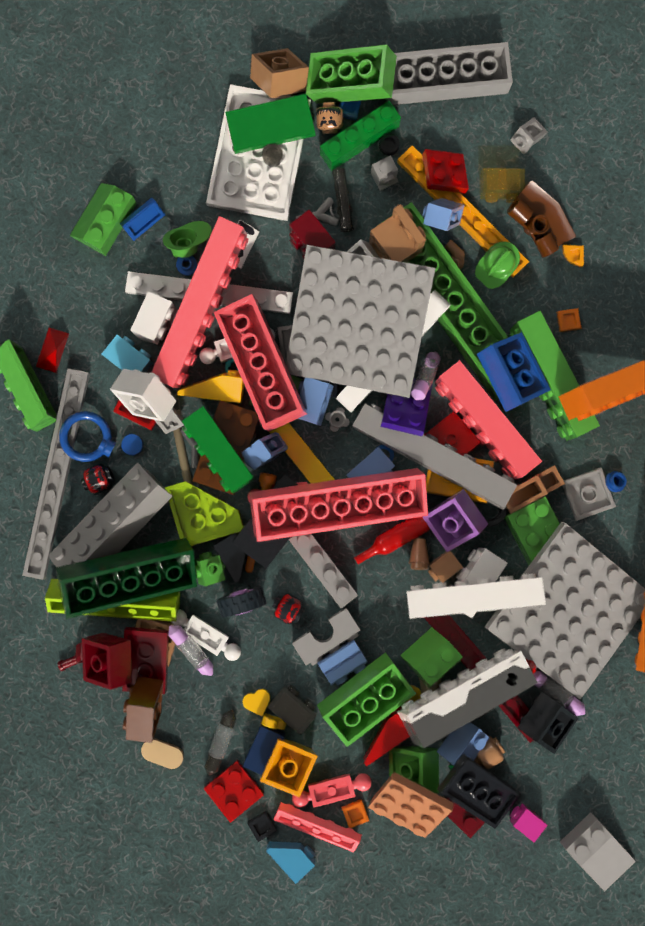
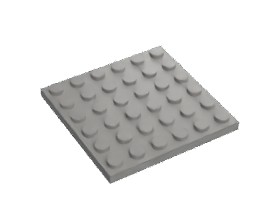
[286,245,436,398]
[485,522,645,700]

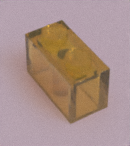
[480,168,525,203]

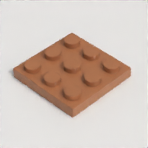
[368,772,454,838]

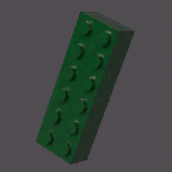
[56,538,197,619]

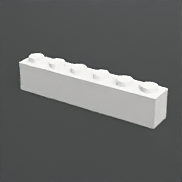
[406,573,546,618]

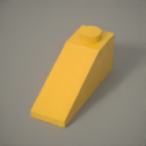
[177,370,245,403]

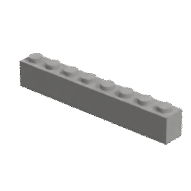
[352,404,517,510]

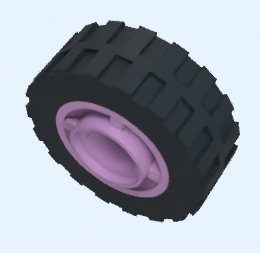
[216,587,267,617]

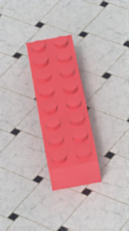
[152,216,249,388]
[249,468,428,542]

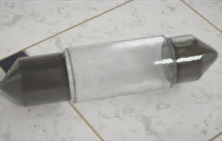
[204,709,237,776]

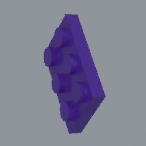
[380,378,433,436]

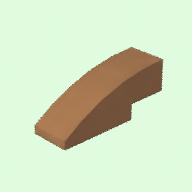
[506,465,565,514]

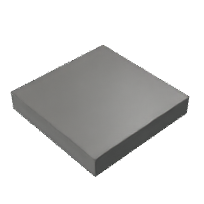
[562,467,616,521]

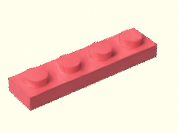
[274,802,362,852]

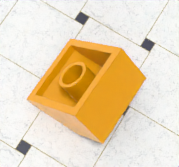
[260,739,318,797]

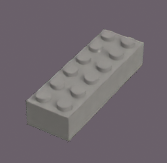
[385,42,513,105]
[48,462,172,567]

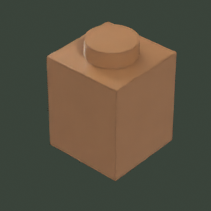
[428,551,463,583]

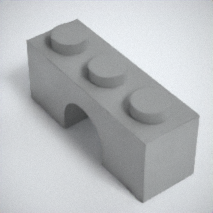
[292,607,360,666]

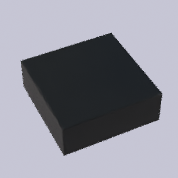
[247,811,277,842]

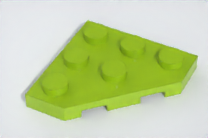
[165,481,244,546]

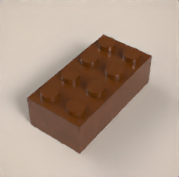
[192,400,260,495]

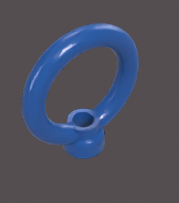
[59,411,116,462]

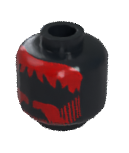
[81,464,115,495]
[272,593,305,625]

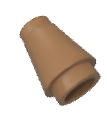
[409,538,430,570]

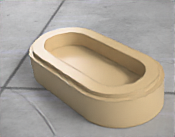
[141,738,184,769]

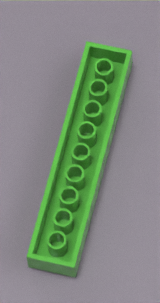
[377,202,508,401]

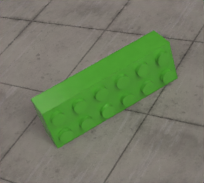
[509,311,600,441]

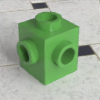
[194,552,225,586]

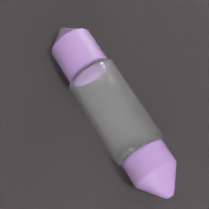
[411,352,441,400]
[168,625,213,676]
[534,671,585,716]

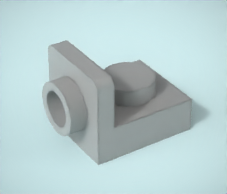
[510,118,548,154]
[155,407,184,434]

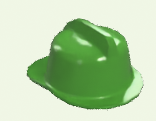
[163,221,212,258]
[475,241,520,289]

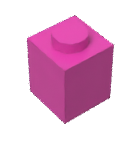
[510,803,547,843]

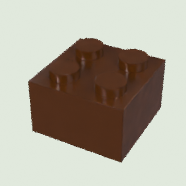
[123,677,163,743]

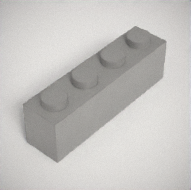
[289,534,358,608]

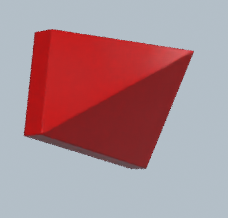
[36,328,69,373]

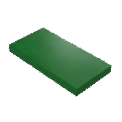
[225,94,316,154]

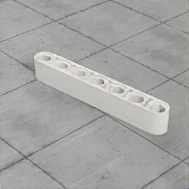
[336,290,451,413]

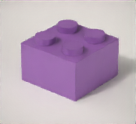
[423,489,488,552]

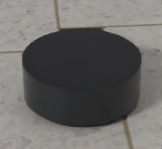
[379,134,400,156]

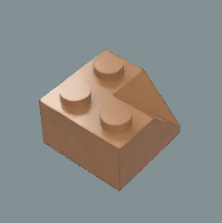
[250,48,309,98]

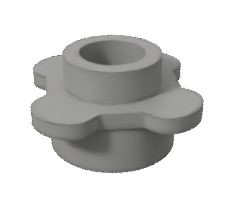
[325,407,350,432]

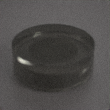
[262,144,283,167]

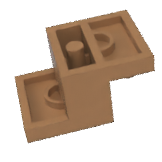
[369,204,426,263]

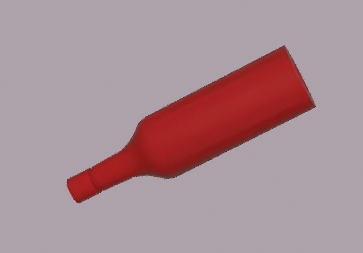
[354,516,430,564]

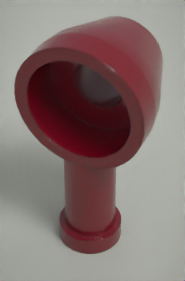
[57,643,83,671]

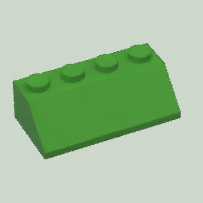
[0,339,57,432]

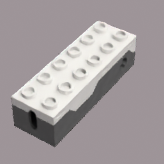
[397,648,538,748]

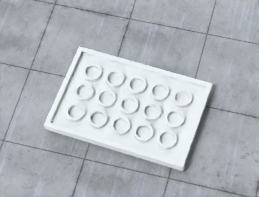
[206,85,311,221]

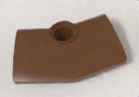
[507,181,576,258]

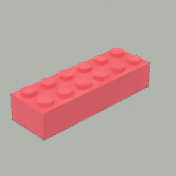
[213,294,307,432]
[435,360,542,480]

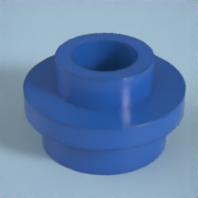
[176,256,197,276]
[605,471,627,492]

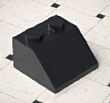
[517,692,579,754]

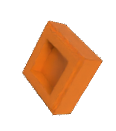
[556,308,581,332]
[342,799,369,828]

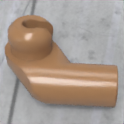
[445,240,465,269]

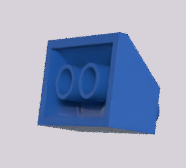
[477,332,551,412]

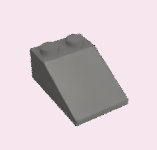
[560,812,636,891]

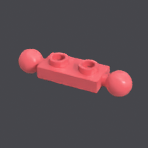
[292,773,372,808]

